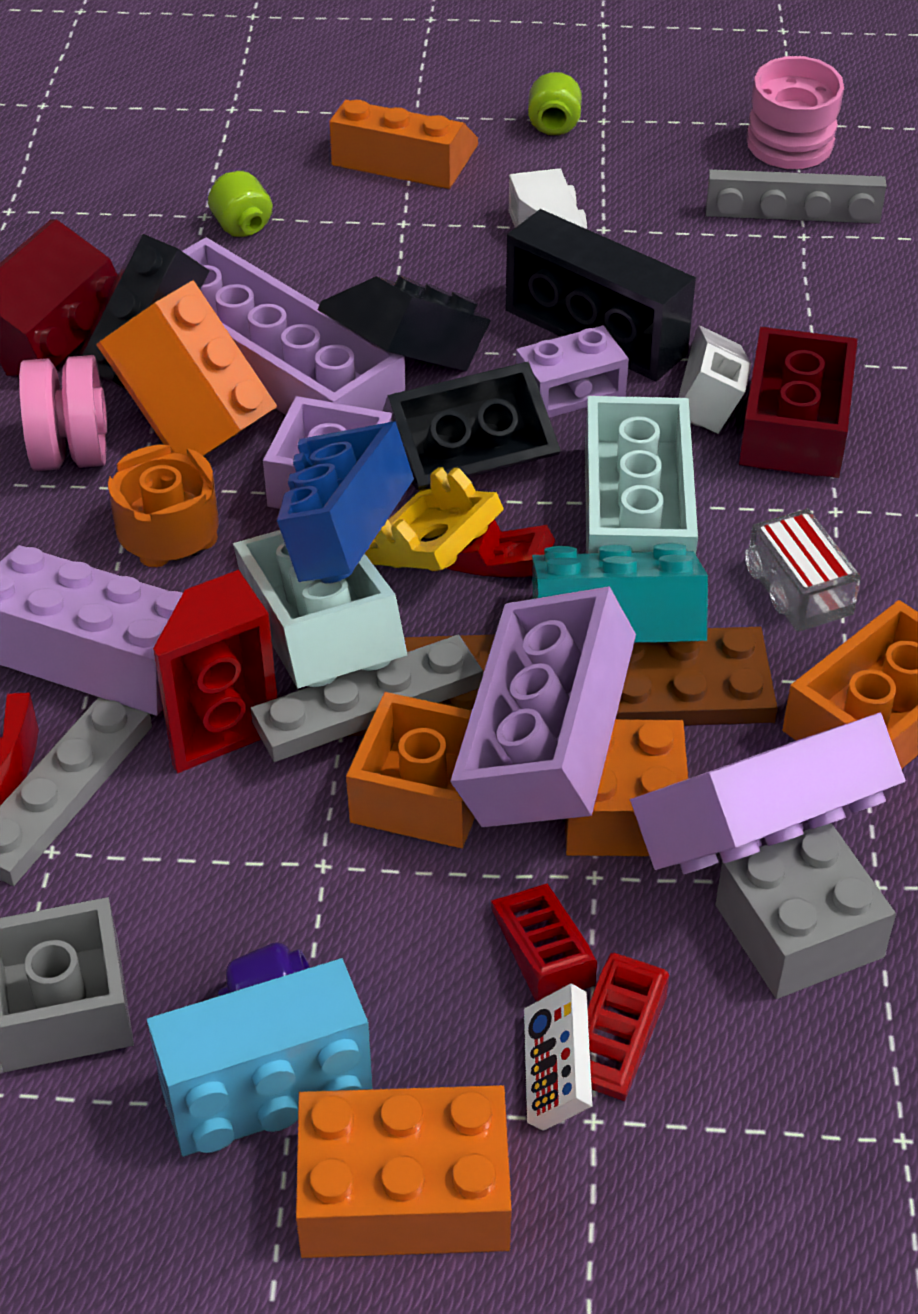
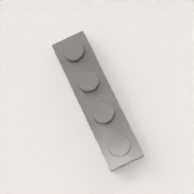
[706,169,887,223]
[251,634,484,762]
[0,697,152,886]

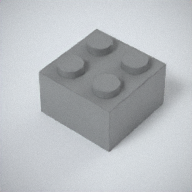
[715,823,896,999]
[0,897,134,1072]

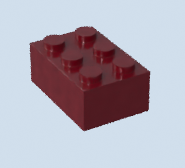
[739,326,858,478]

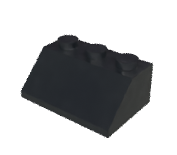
[77,234,210,391]
[317,275,491,371]
[383,361,561,491]

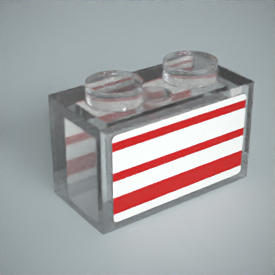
[745,508,861,632]

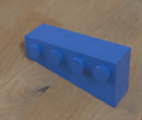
[277,421,414,583]

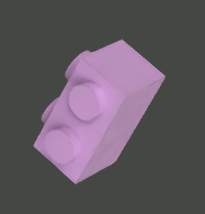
[516,326,629,418]

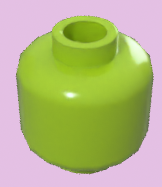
[528,72,582,136]
[208,171,273,237]

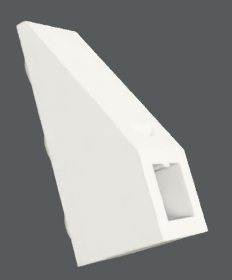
[509,168,587,229]
[678,325,751,434]

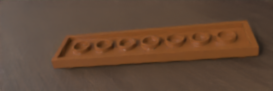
[338,626,778,736]

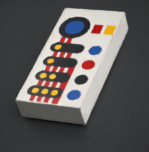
[524,983,592,1131]

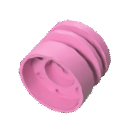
[747,56,844,169]

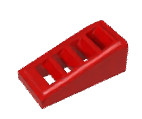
[491,883,597,1002]
[587,953,669,1101]

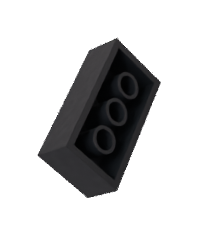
[505,209,696,382]

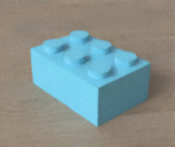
[147,958,373,1157]

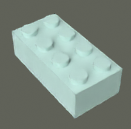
[585,396,698,554]
[233,530,408,688]

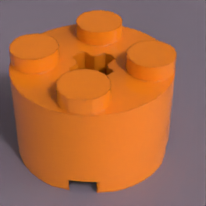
[108,445,219,567]

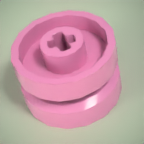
[19,355,107,471]

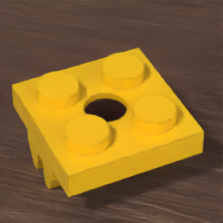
[365,467,504,571]

